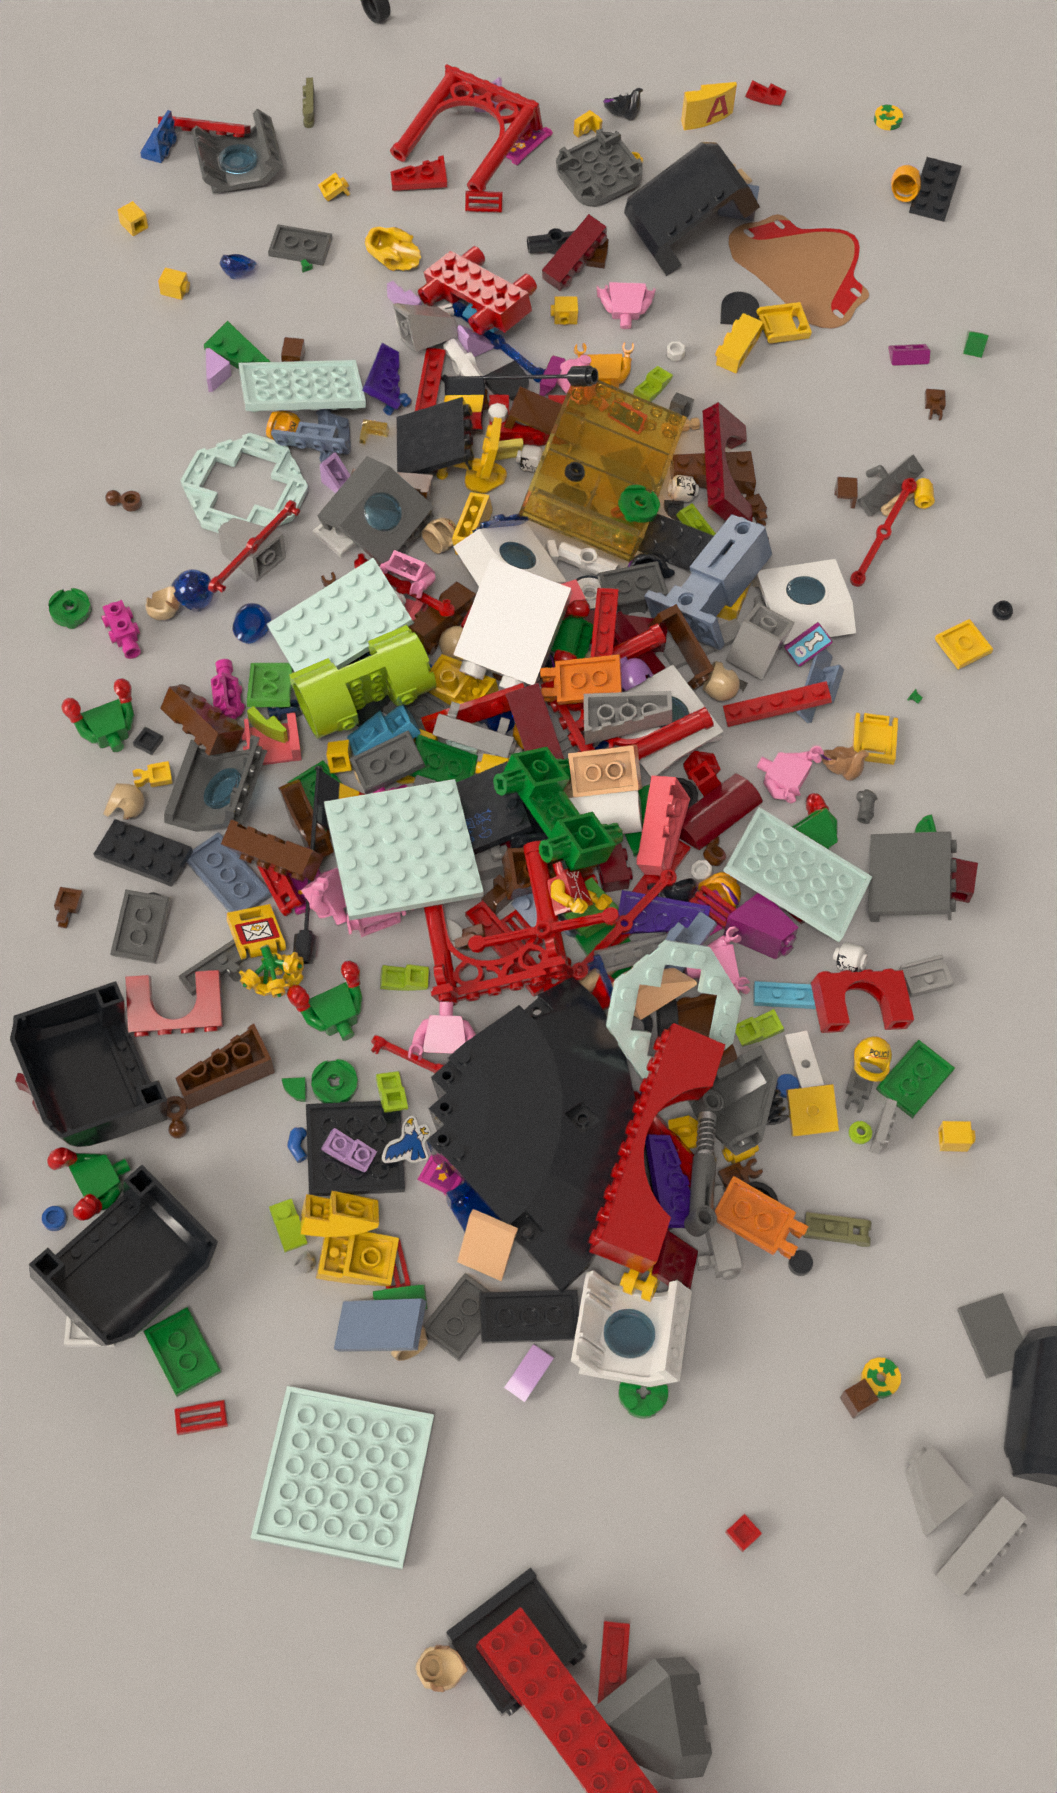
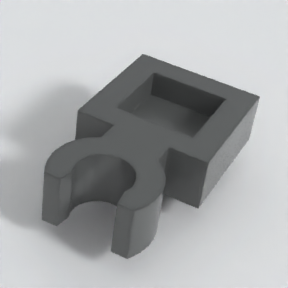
[845,1070,874,1113]

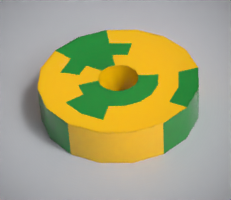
[874,104,903,131]
[861,1357,901,1399]

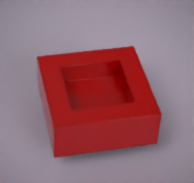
[725,1514,762,1553]

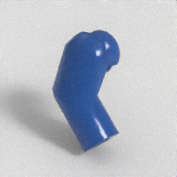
[383,393,411,415]
[287,1127,307,1163]

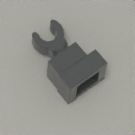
[666,392,694,424]

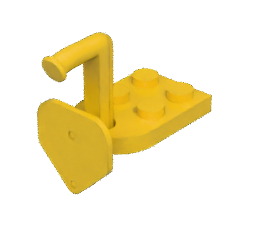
[436,417,507,493]

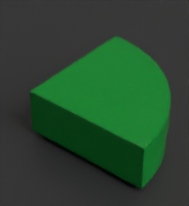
[914,814,937,833]
[282,1077,306,1102]

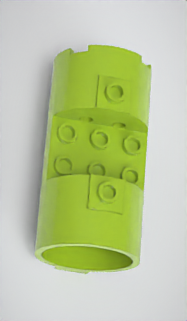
[289,625,436,739]

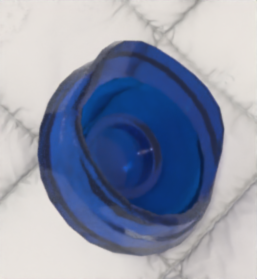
[219,254,257,279]
[232,603,271,644]

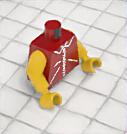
[547,861,612,915]

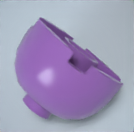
[621,657,653,692]

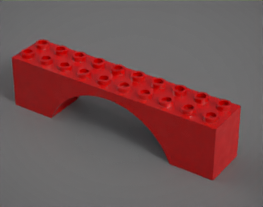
[588,1023,726,1273]
[476,1607,658,1793]

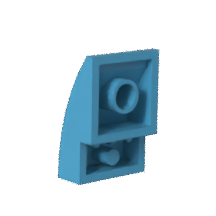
[347,705,421,756]

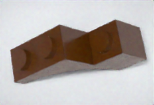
[278,779,334,857]

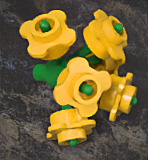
[239,945,304,998]

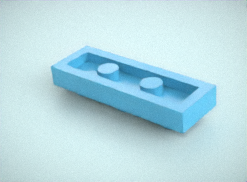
[753,981,816,1009]

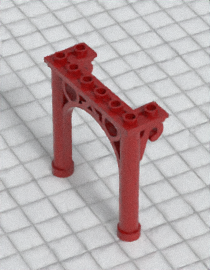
[390,64,543,191]
[540,623,714,760]
[424,841,574,1006]

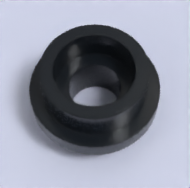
[564,462,585,482]
[992,600,1013,620]

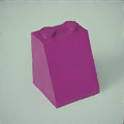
[723,893,799,960]

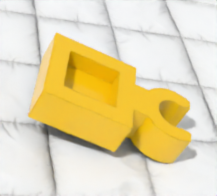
[132,761,173,788]

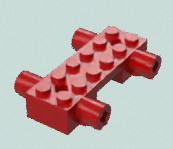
[418,246,537,335]

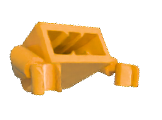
[574,342,634,398]

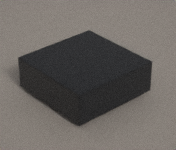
[133,727,164,755]

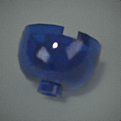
[171,569,214,612]

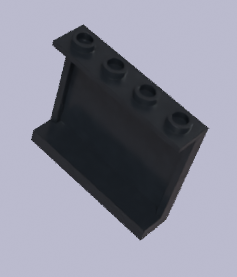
[396,397,474,474]
[446,1567,587,1717]

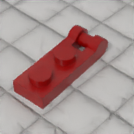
[257,866,304,916]

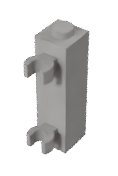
[432,701,516,758]
[474,845,507,881]
[696,1185,742,1280]

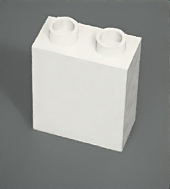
[453,558,572,689]

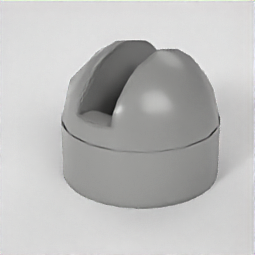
[294,1251,315,1273]

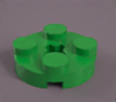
[618,485,660,523]
[48,588,92,629]
[311,1059,358,1103]
[618,1382,668,1419]

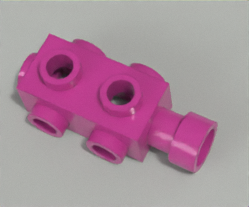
[101,600,141,659]
[211,659,245,719]

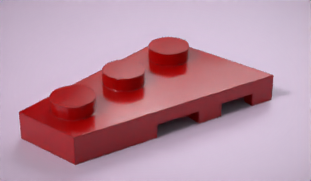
[390,155,447,191]

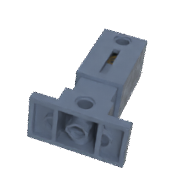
[644,514,772,650]

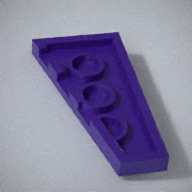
[362,343,400,410]
[618,890,710,934]
[645,1134,690,1228]

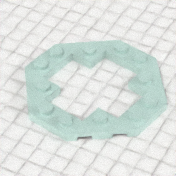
[180,433,308,533]
[606,940,742,1079]

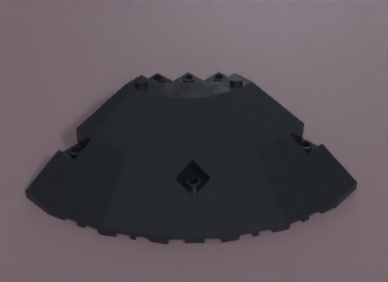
[426,977,636,1292]

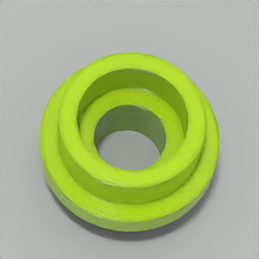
[848,1121,872,1144]

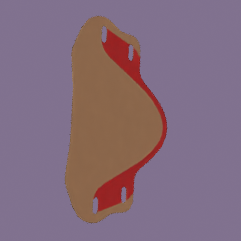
[728,214,869,329]

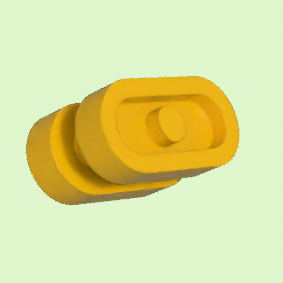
[620,1266,660,1302]

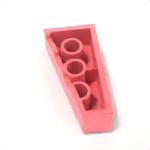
[637,776,690,876]

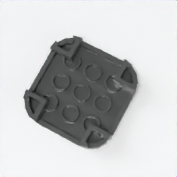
[556,128,643,206]

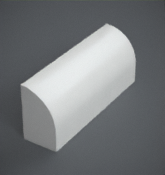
[569,790,642,834]

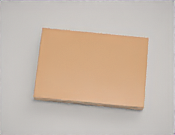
[457,1209,518,1281]

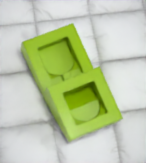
[633,366,673,404]
[247,706,288,743]
[380,964,429,991]
[735,1009,785,1047]
[375,1071,408,1112]

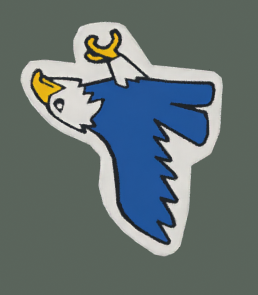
[382,1116,431,1163]

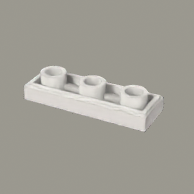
[784,1030,824,1088]

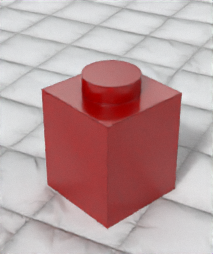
[688,760,721,796]

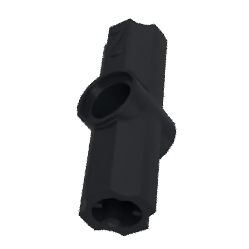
[526,228,574,254]

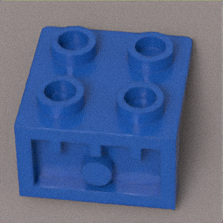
[140,110,177,164]

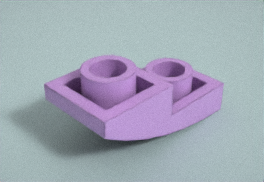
[387,281,422,306]
[321,1128,377,1172]
[504,1344,554,1402]

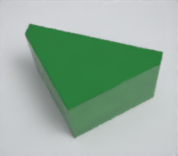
[963,330,989,358]

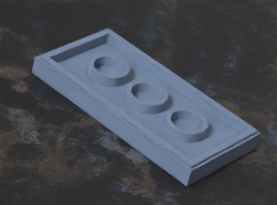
[186,832,272,912]
[334,1299,426,1352]

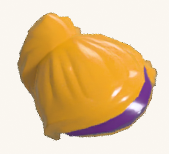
[698,872,741,908]

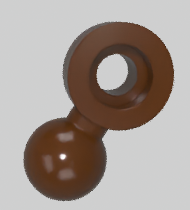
[105,490,142,512]
[703,836,726,866]
[167,1096,187,1139]

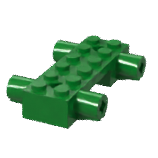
[494,747,623,871]

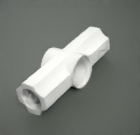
[443,338,483,376]
[558,542,619,575]

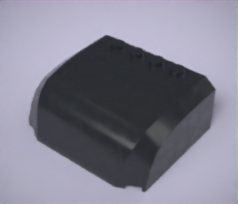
[624,142,760,276]
[10,981,167,1147]
[29,1165,218,1346]
[1004,1326,1057,1487]

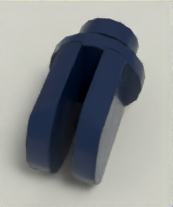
[267,699,301,721]

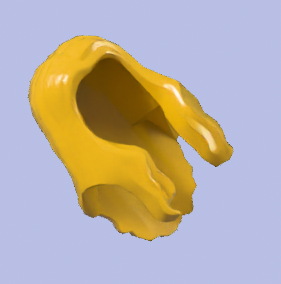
[365,227,421,271]

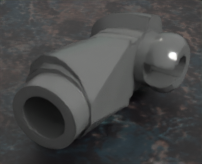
[856,789,878,824]

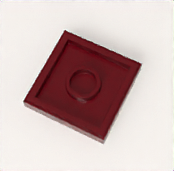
[652,1230,698,1290]

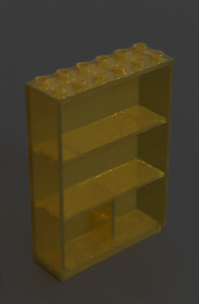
[518,380,687,562]

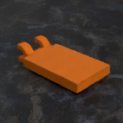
[540,655,622,705]
[714,1176,809,1259]

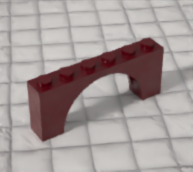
[702,402,753,522]

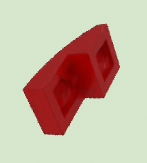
[745,80,786,105]

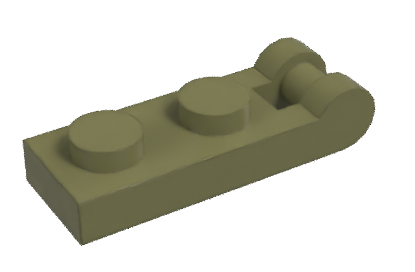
[302,77,314,128]
[803,1212,872,1247]

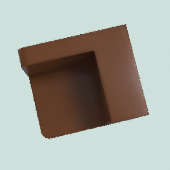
[834,477,858,509]
[481,874,515,915]

